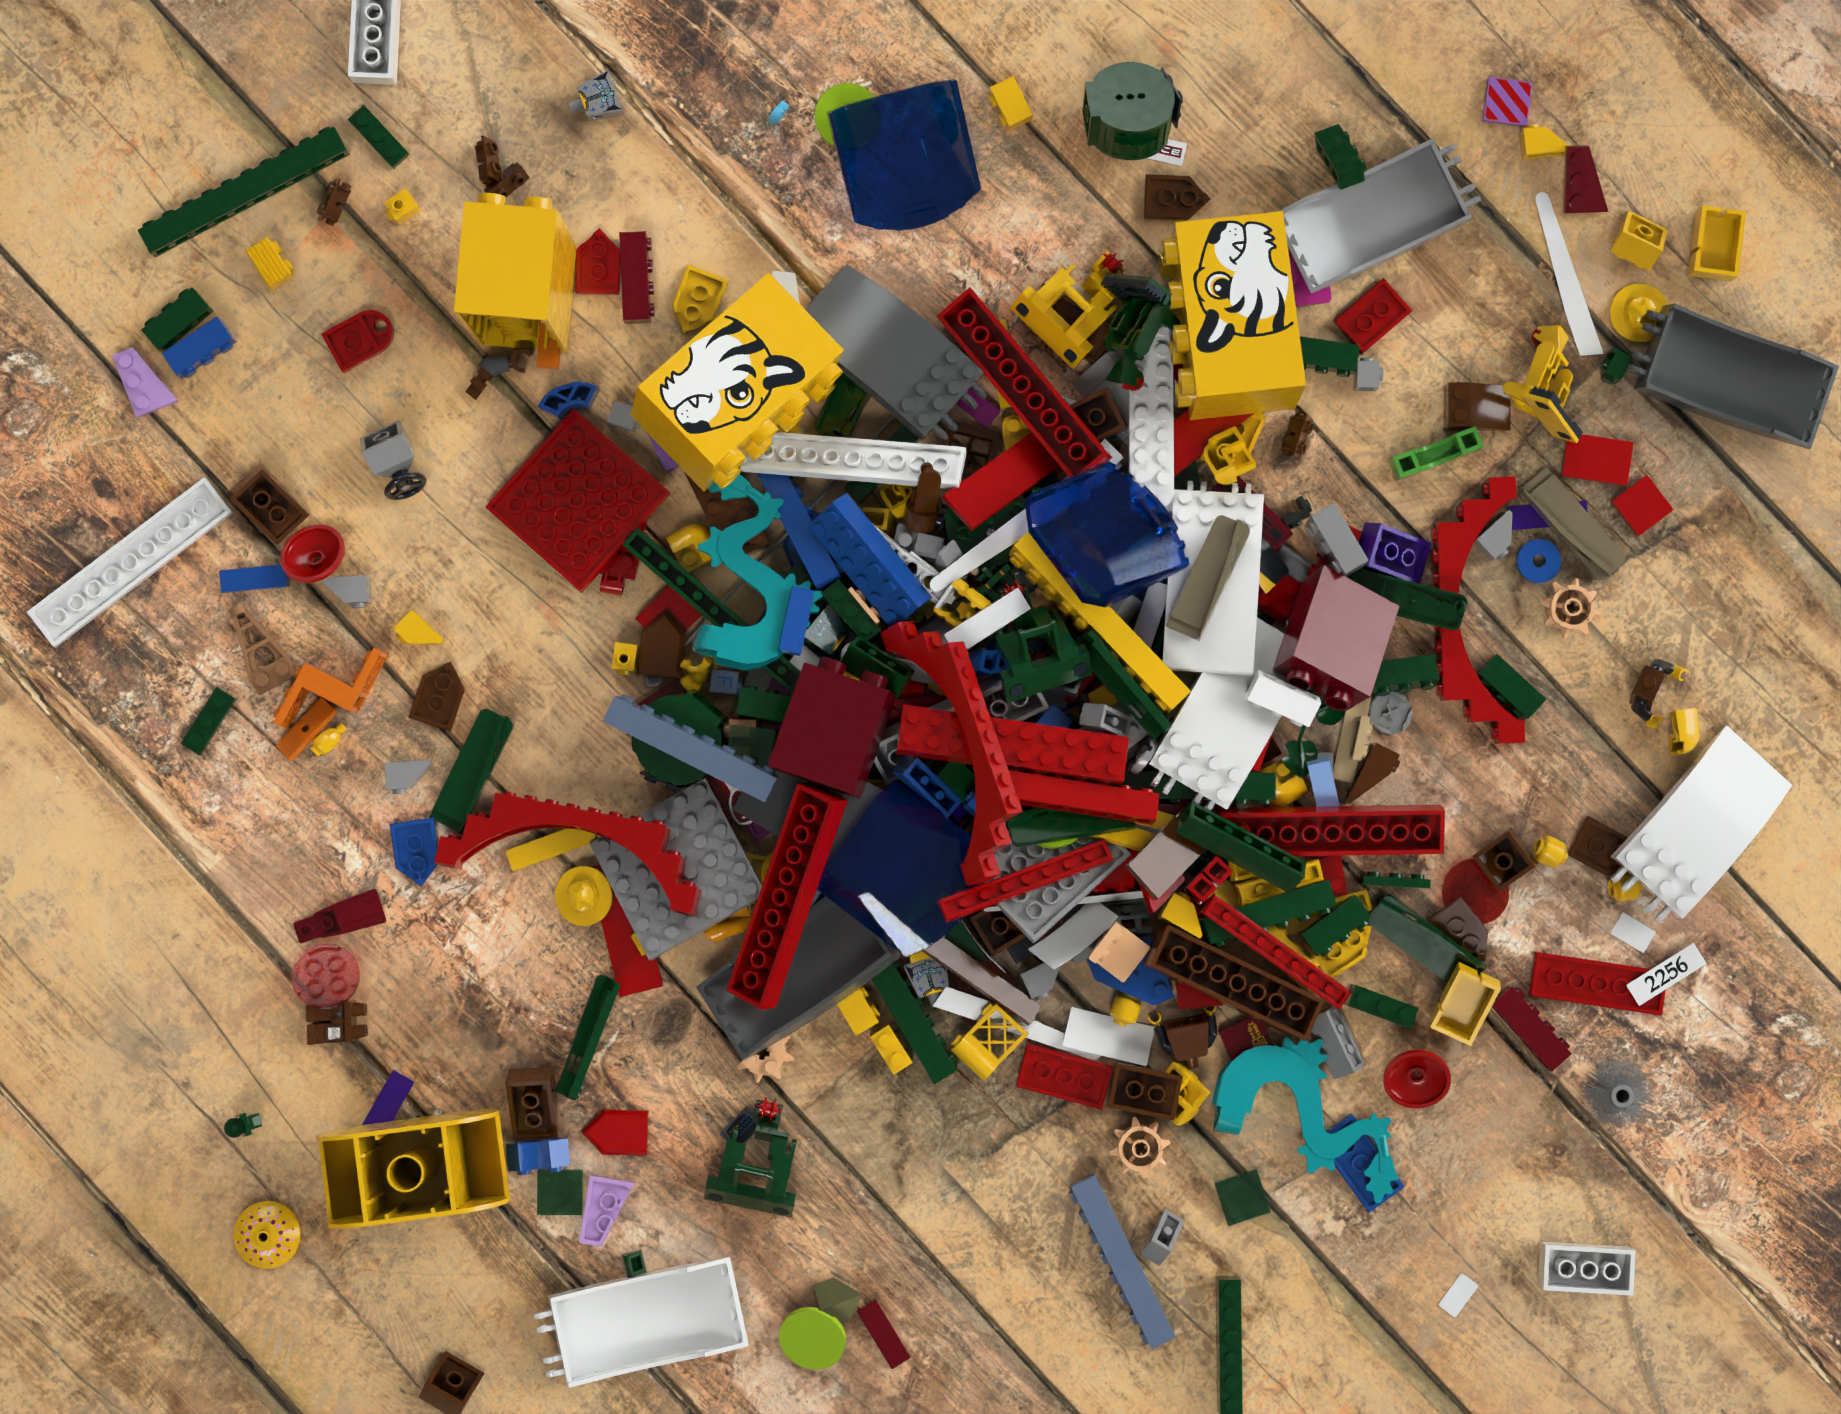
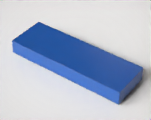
[219,565,289,593]
[778,585,814,656]

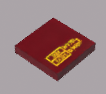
[1218,1017,1274,1061]

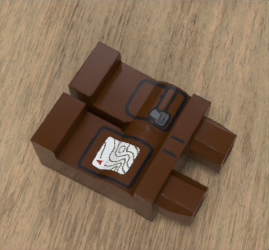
[306,1000,368,1045]

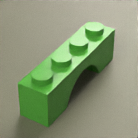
[1389,426,1484,481]

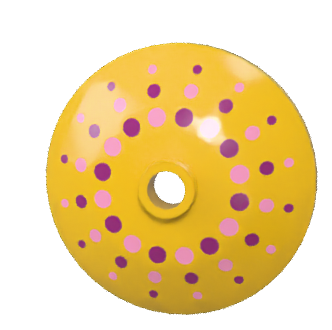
[233,1201,301,1269]

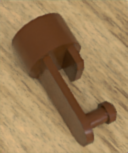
[903,462,941,533]

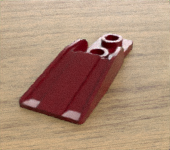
[293,889,386,943]

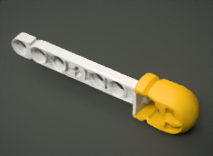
[873,524,992,629]

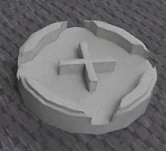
[1368,692,1413,735]
[1127,737,1160,776]

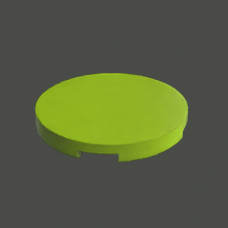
[815,83,881,150]
[779,1307,846,1370]

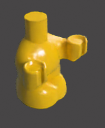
[680,657,712,692]

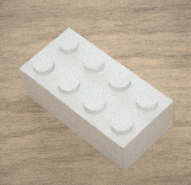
[348,0,401,85]
[1538,1241,1636,1296]

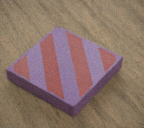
[1482,77,1533,127]

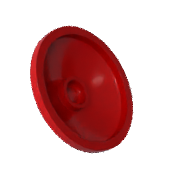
[280,525,345,583]
[1383,1050,1451,1108]

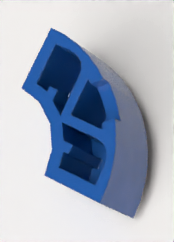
[538,382,600,420]
[968,640,1007,678]
[506,1138,570,1175]

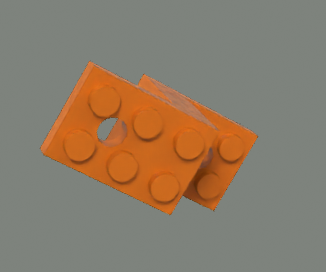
[273,648,389,728]

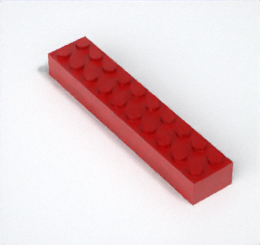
[937,287,1113,486]
[896,704,1129,786]
[726,782,848,1010]
[1218,804,1445,856]

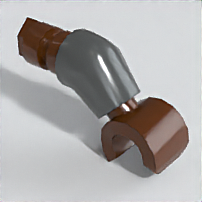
[466,348,533,400]

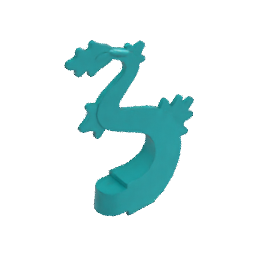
[692,474,823,671]
[1211,1037,1399,1203]

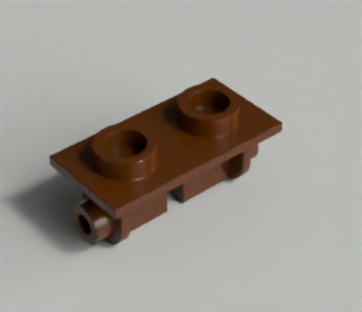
[475,135,502,184]
[484,162,530,198]
[317,179,351,226]
[1282,412,1314,461]

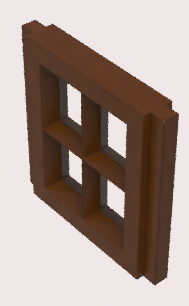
[943,420,1000,478]

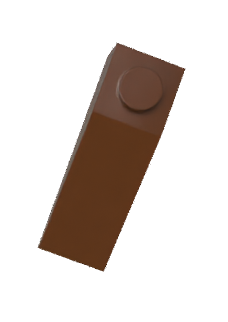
[1343,742,1400,804]

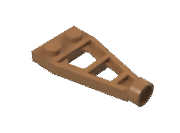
[228,603,297,695]

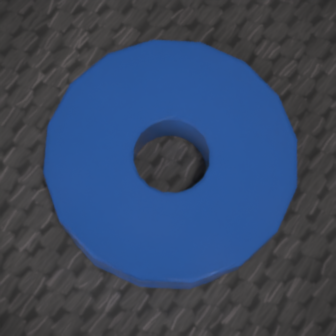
[1516,539,1561,584]

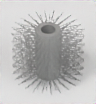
[1579,1059,1656,1130]

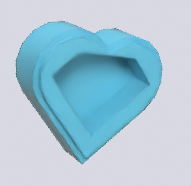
[768,100,789,127]

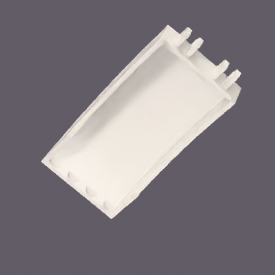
[1163,481,1264,675]
[1148,618,1286,811]
[1610,725,1792,922]
[533,1257,749,1388]

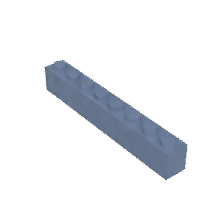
[603,694,780,802]
[1068,1173,1176,1349]

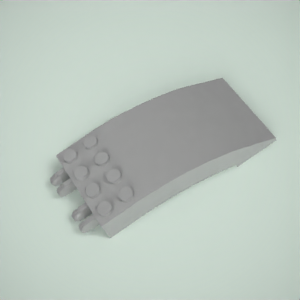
[1279,138,1482,294]

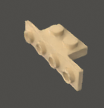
[1333,697,1373,783]

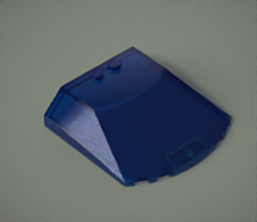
[826,79,981,230]
[1025,461,1189,608]
[817,780,979,957]

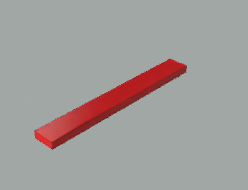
[937,839,1113,923]
[1200,893,1352,1010]

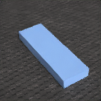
[1307,757,1339,807]

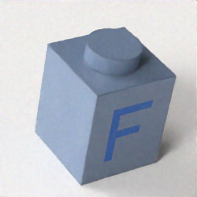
[710,670,744,696]

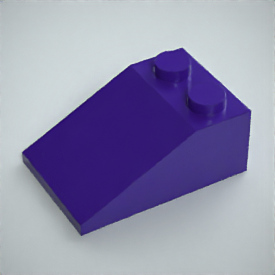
[1359,522,1431,584]

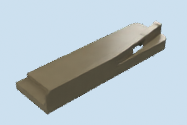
[1518,467,1626,581]
[1166,515,1250,641]

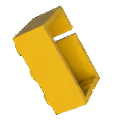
[1687,205,1747,282]
[1429,962,1501,1046]

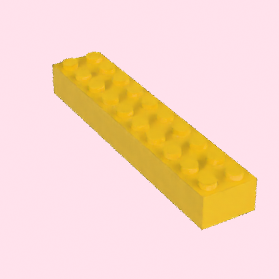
[1009,527,1191,716]

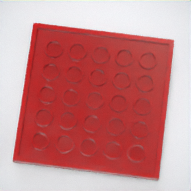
[485,408,671,593]

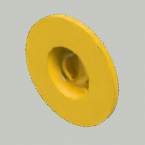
[1609,283,1668,343]
[555,866,613,926]

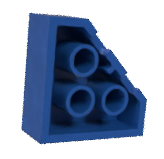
[1086,935,1174,1005]

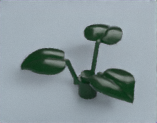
[1281,703,1345,778]

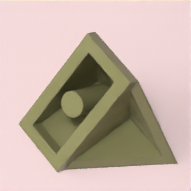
[813,1277,863,1323]

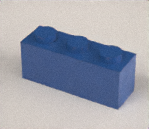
[162,317,237,379]
[892,755,962,818]

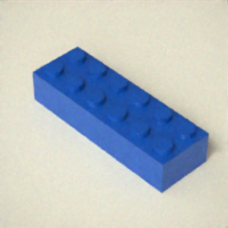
[808,493,932,627]

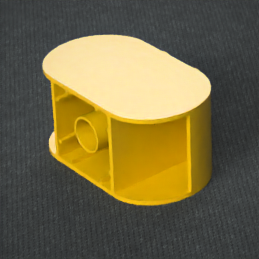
[316,1109,511,1229]

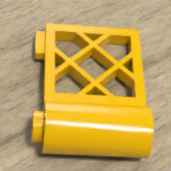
[950,1003,1029,1081]

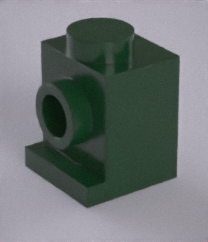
[1600,347,1633,384]

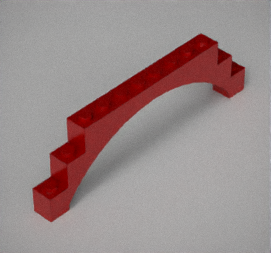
[1430,476,1525,744]
[881,621,1023,886]
[434,791,702,917]

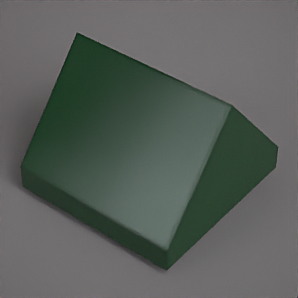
[622,1250,646,1278]

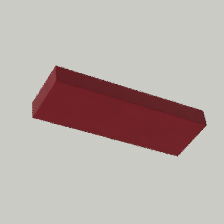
[857,1299,911,1369]

